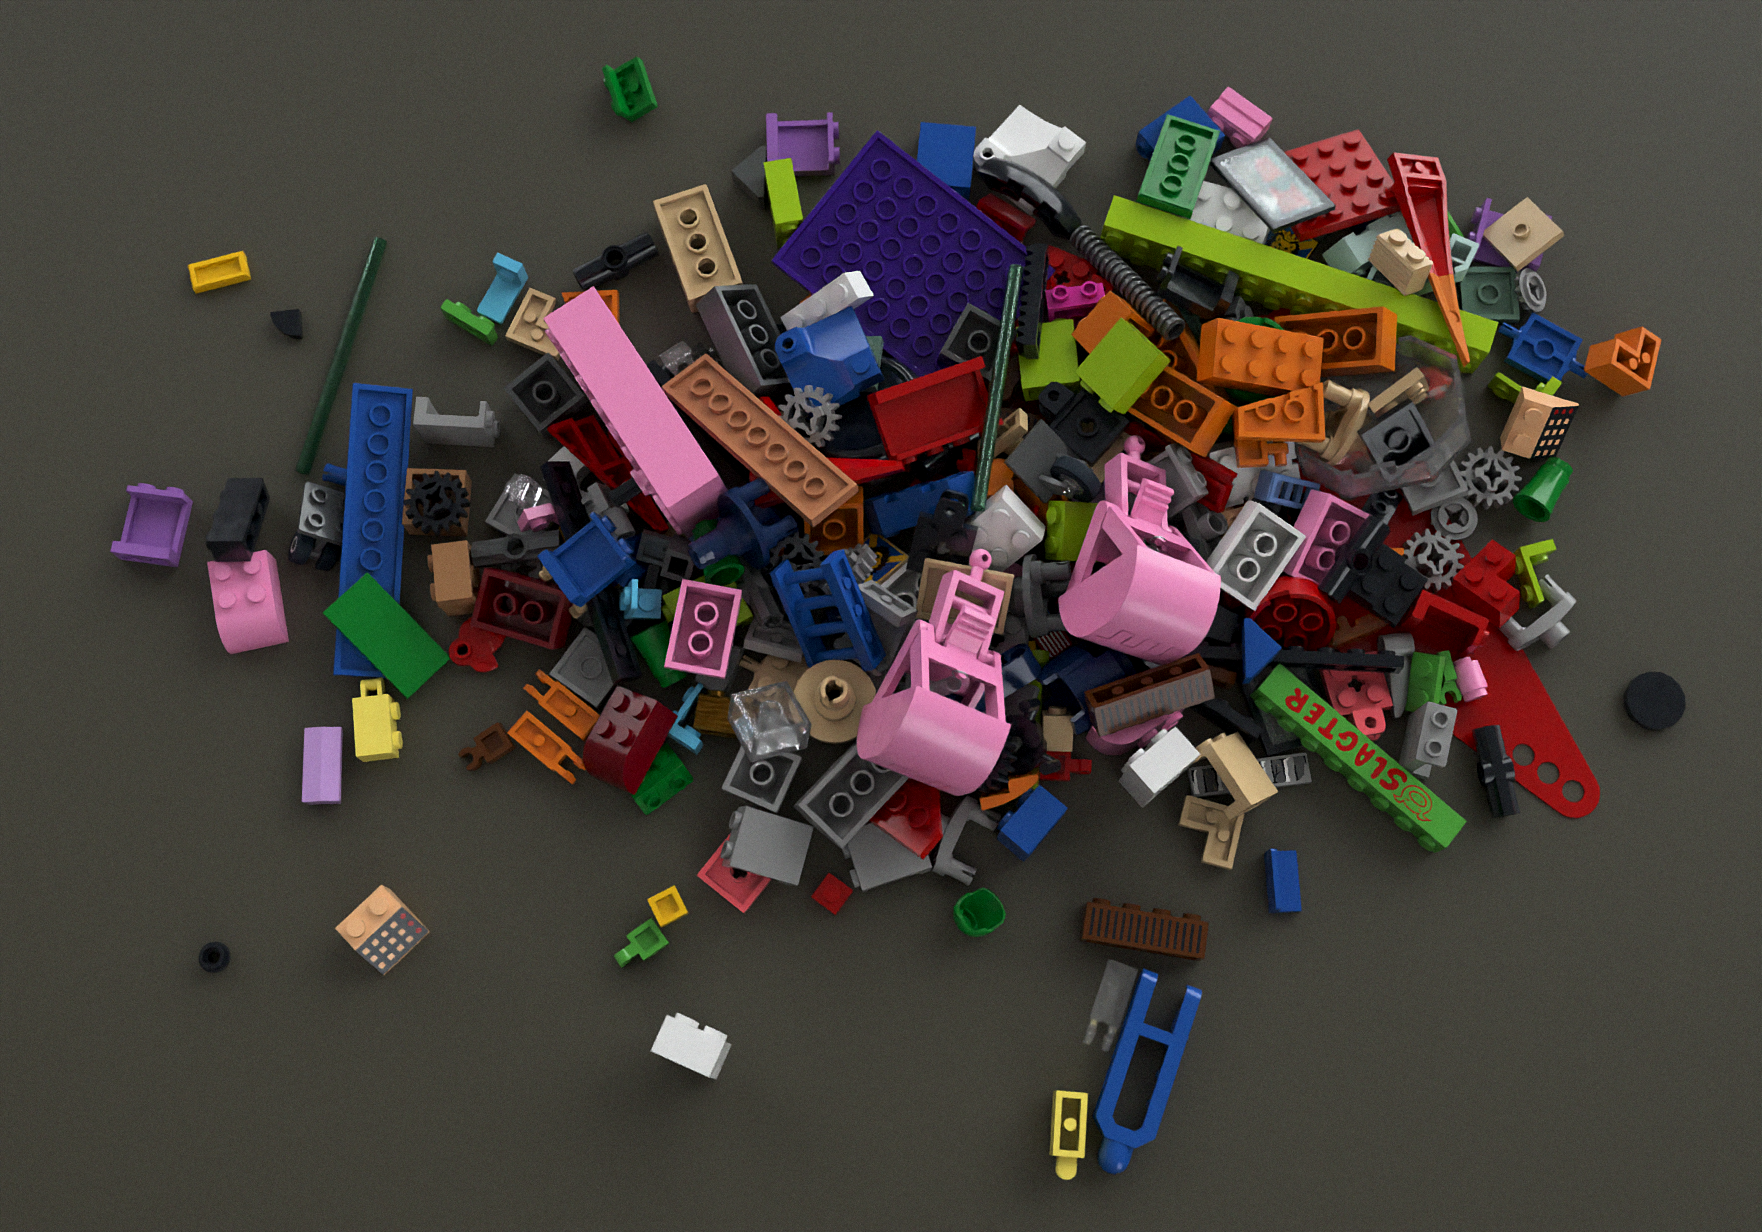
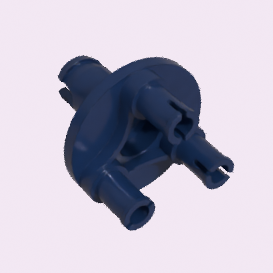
[688,477,799,569]

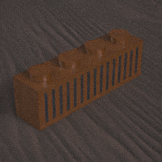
[1084,653,1215,737]
[1079,898,1209,961]

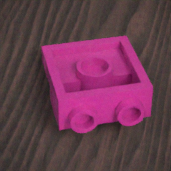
[1045,281,1105,329]

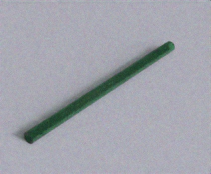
[295,237,387,475]
[970,264,1023,512]

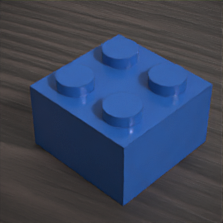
[996,784,1068,862]

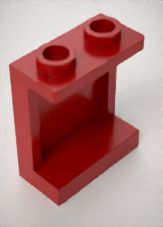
[1396,590,1490,659]

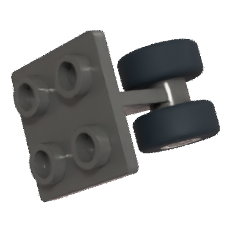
[288,481,345,571]

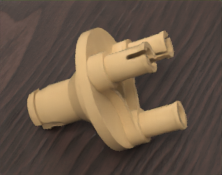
[1297,379,1372,466]
[793,660,876,744]

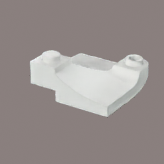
[973,105,1086,216]

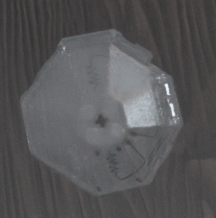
[1295,335,1472,499]

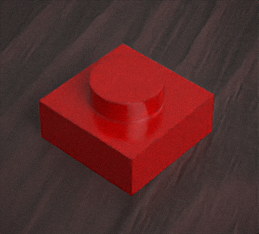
[811,873,853,916]

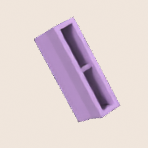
[302,727,343,805]

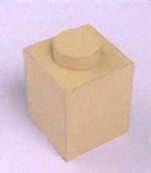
[1041,706,1073,752]

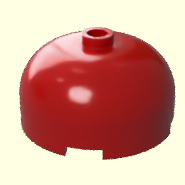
[1243,575,1336,651]

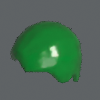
[953,888,1006,937]

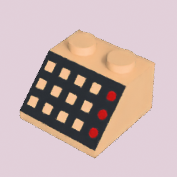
[1500,387,1579,459]
[335,885,430,975]

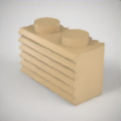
[1368,228,1433,296]

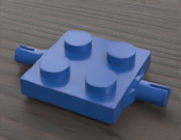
[1498,312,1588,384]

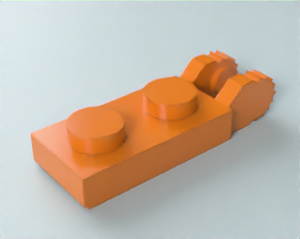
[523,669,600,742]
[507,711,586,785]

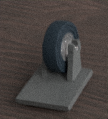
[1004,419,1101,503]

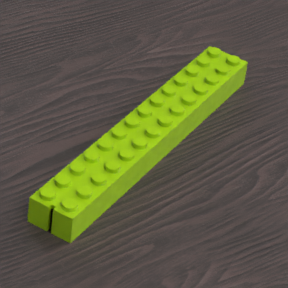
[1100,195,1499,374]

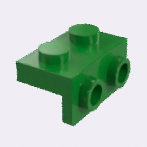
[602,56,658,122]
[629,743,694,815]

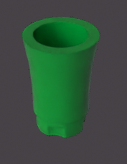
[1513,457,1573,522]
[692,519,745,586]
[630,620,687,688]

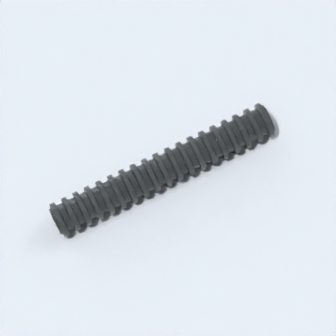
[1070,225,1185,341]

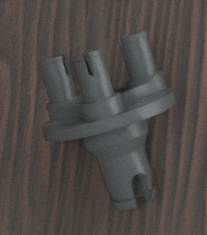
[1007,554,1071,638]

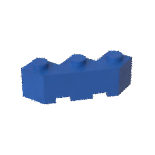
[863,471,984,538]

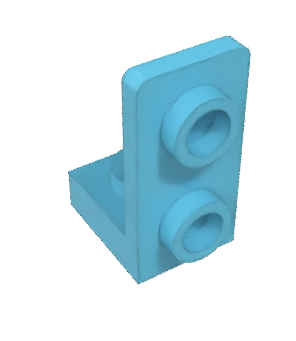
[477,252,528,324]
[619,579,662,621]
[668,683,706,755]

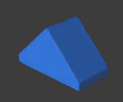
[1241,618,1282,683]

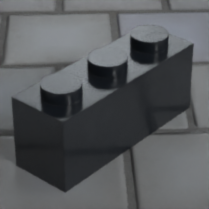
[206,478,270,562]

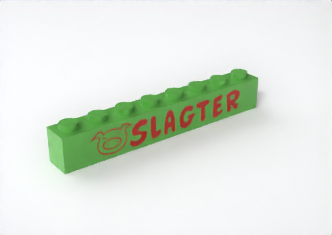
[1250,663,1467,853]

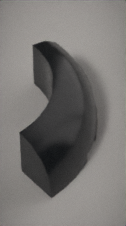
[978,157,1081,240]

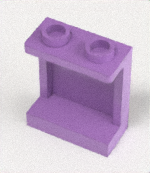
[766,112,840,176]
[110,483,193,567]

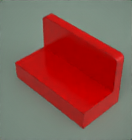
[976,193,1037,243]

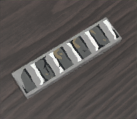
[1187,752,1312,798]

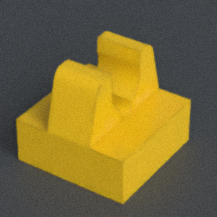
[647,885,689,928]

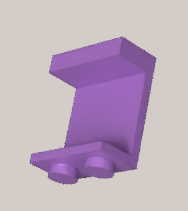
[1466,198,1552,273]

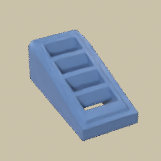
[1254,470,1320,510]

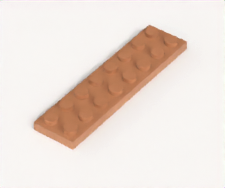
[661,354,859,527]

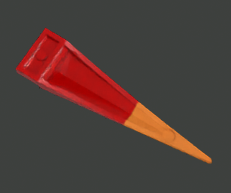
[1387,152,1470,367]

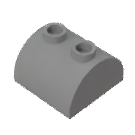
[721,734,802,815]

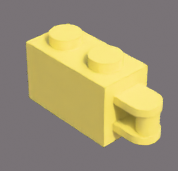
[352,677,403,762]
[1049,1090,1088,1180]

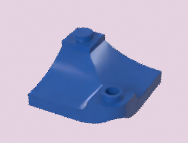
[775,305,885,421]

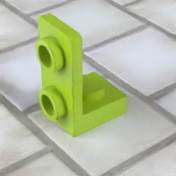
[1488,372,1562,404]
[1513,539,1557,609]

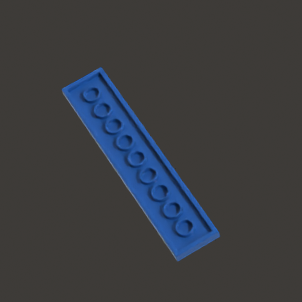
[333,383,413,679]

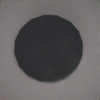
[1623,671,1686,731]

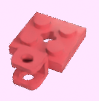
[1319,651,1393,741]
[697,833,772,914]

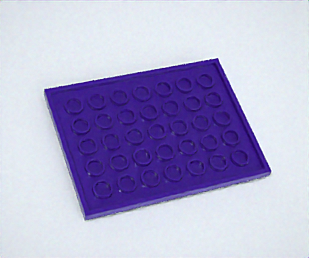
[771,130,1055,377]

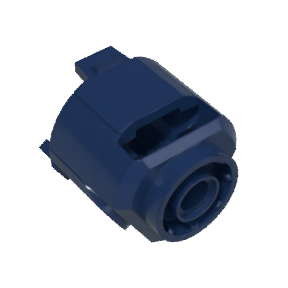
[1035,640,1137,735]

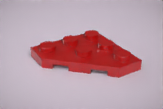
[869,778,943,860]

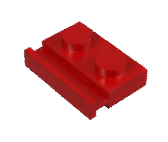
[1187,448,1238,513]

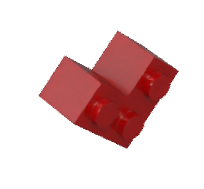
[1453,539,1520,629]

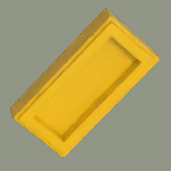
[188,251,251,294]

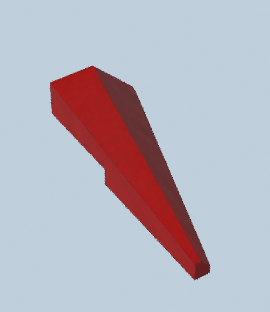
[547,415,669,534]
[749,457,905,509]

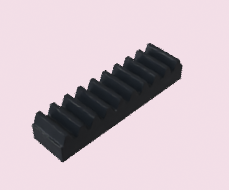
[1016,243,1050,359]

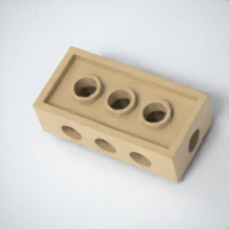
[653,184,743,314]

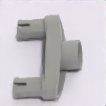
[1167,502,1228,562]
[1497,574,1577,651]
[931,795,1001,886]

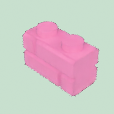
[1207,87,1273,148]

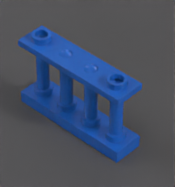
[770,549,886,671]

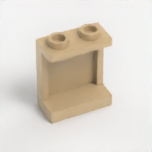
[1193,732,1278,820]

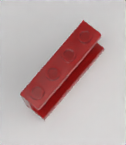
[867,356,1004,465]

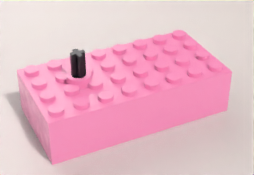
[543,286,728,538]

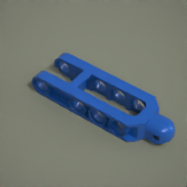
[1092,968,1202,1174]

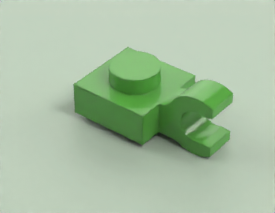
[1435,650,1462,705]
[614,918,669,968]

